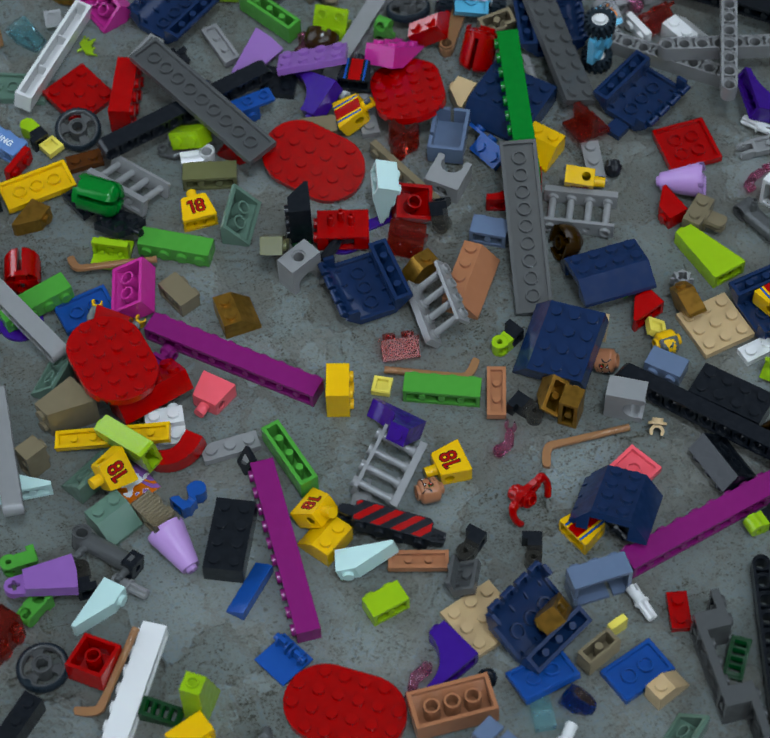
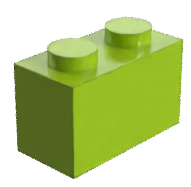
[168,124,213,150]
[362,580,410,627]

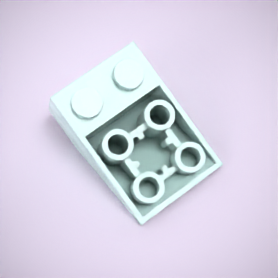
[371,159,401,224]

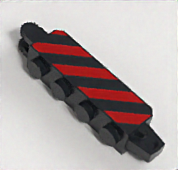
[337,499,447,549]

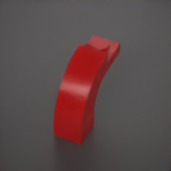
[153,430,207,473]

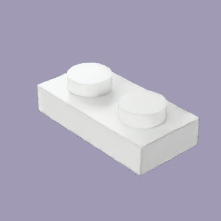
[624,11,652,42]
[737,338,770,366]

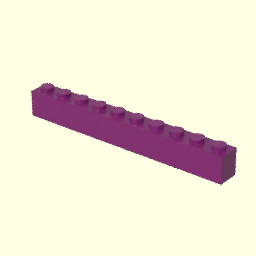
[144,312,324,407]
[248,457,322,643]
[620,470,770,579]

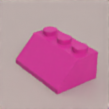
[80,0,130,33]
[111,256,156,319]

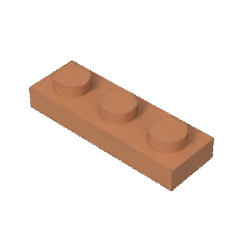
[487,366,506,419]
[388,550,449,572]

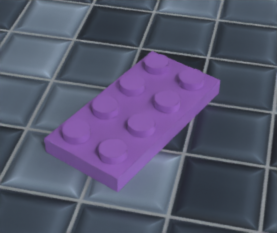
[276,42,349,76]

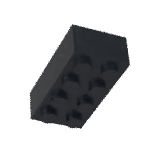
[688,363,770,426]
[202,497,258,583]

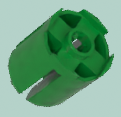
[71,173,124,217]

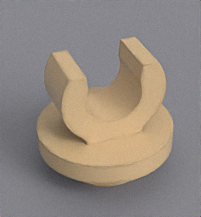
[648,417,667,436]

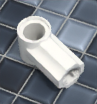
[180,144,216,165]

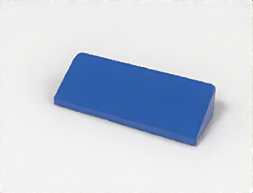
[226,563,274,620]

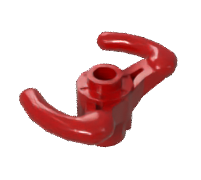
[508,472,552,528]

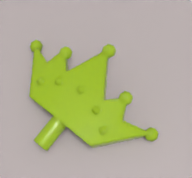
[77,36,98,57]

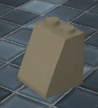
[35,376,100,436]

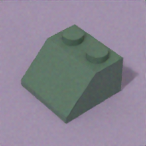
[84,489,143,545]

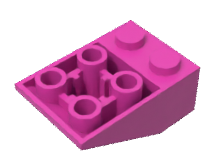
[365,38,424,69]

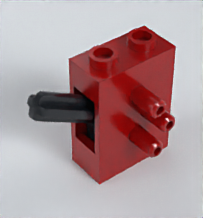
[313,209,369,262]

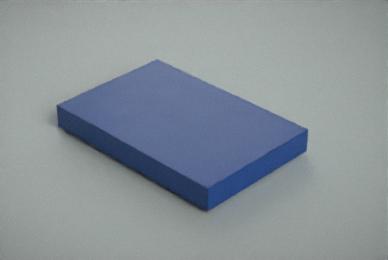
[54,284,111,336]
[600,638,675,705]
[505,650,581,706]

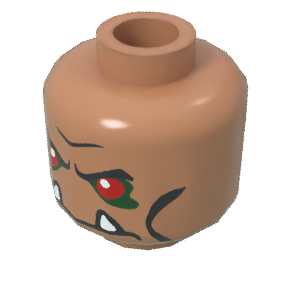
[594,348,620,373]
[414,477,445,504]

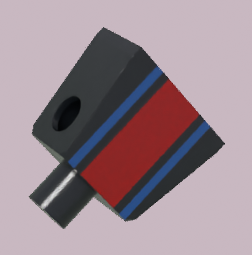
[337,53,371,93]

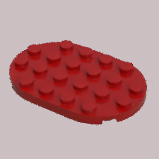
[371,59,446,125]
[262,120,366,204]
[66,316,159,405]
[283,664,407,738]

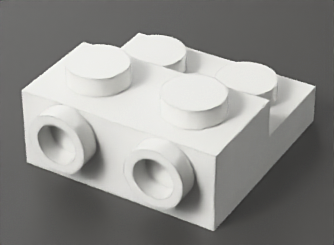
[144,403,186,450]

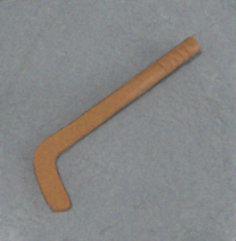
[67,256,158,272]
[384,357,480,377]
[542,423,630,469]
[74,626,140,717]

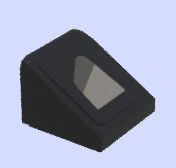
[237,445,257,475]

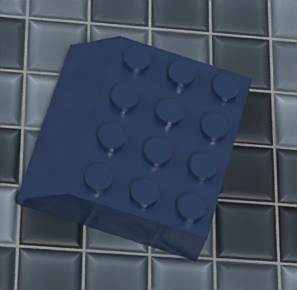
[464,61,557,141]
[512,300,609,389]

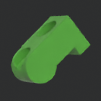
[374,15,396,39]
[0,544,39,577]
[16,596,55,628]

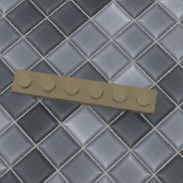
[370,139,447,218]

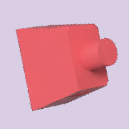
[192,370,237,418]

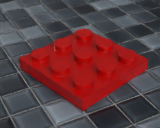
[42,63,111,121]
[651,117,722,170]

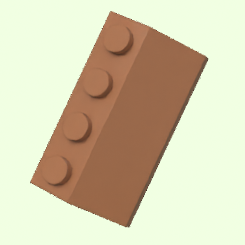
[442,240,500,320]
[406,672,499,738]

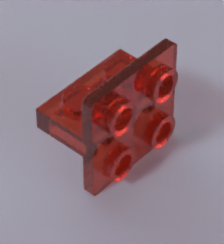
[637,1,675,36]
[562,101,610,143]
[388,119,419,161]
[387,218,429,259]
[378,330,421,362]

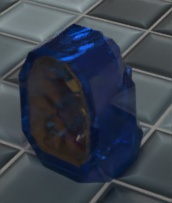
[558,684,597,716]

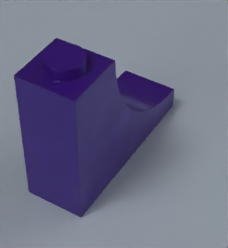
[738,67,770,123]
[294,71,343,117]
[367,397,427,447]
[426,620,478,687]

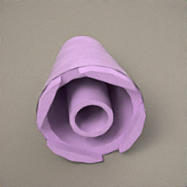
[656,162,706,197]
[148,517,199,574]

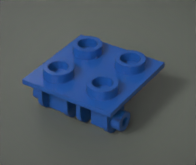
[254,632,313,687]

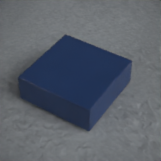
[604,117,630,141]

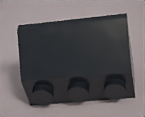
[284,181,313,246]
[688,432,756,493]

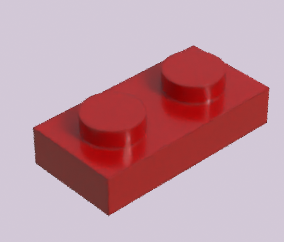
[4,145,33,180]
[665,591,692,633]

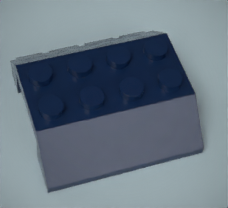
[127,0,220,44]
[513,0,589,57]
[593,50,691,131]
[317,238,413,325]
[560,239,656,308]
[728,265,770,339]
[569,465,663,546]
[485,560,592,674]

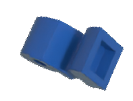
[169,481,207,519]

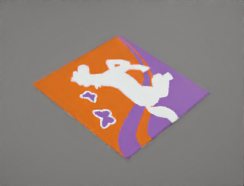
[117,464,160,504]

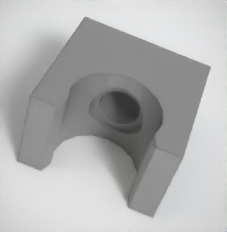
[424,153,472,204]
[277,239,321,295]
[603,375,649,423]

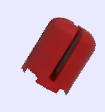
[459,24,497,73]
[3,247,41,295]

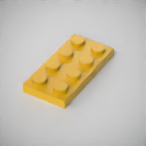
[0,159,77,214]

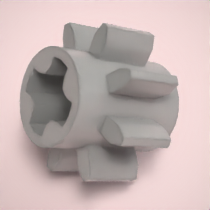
[670,269,694,286]

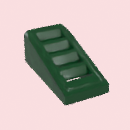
[723,635,752,682]
[138,695,184,728]

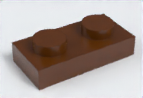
[65,148,105,174]

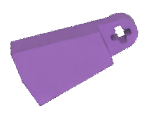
[231,27,283,73]
[4,553,79,599]

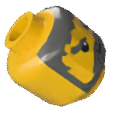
[652,329,682,353]

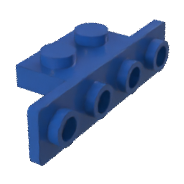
[230,87,275,122]
[469,122,501,171]

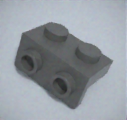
[445,554,481,597]

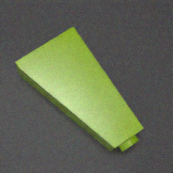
[674,224,746,288]
[94,414,163,474]
[179,671,221,721]

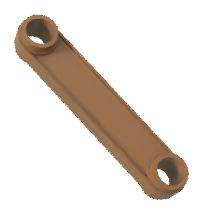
[439,6,466,57]

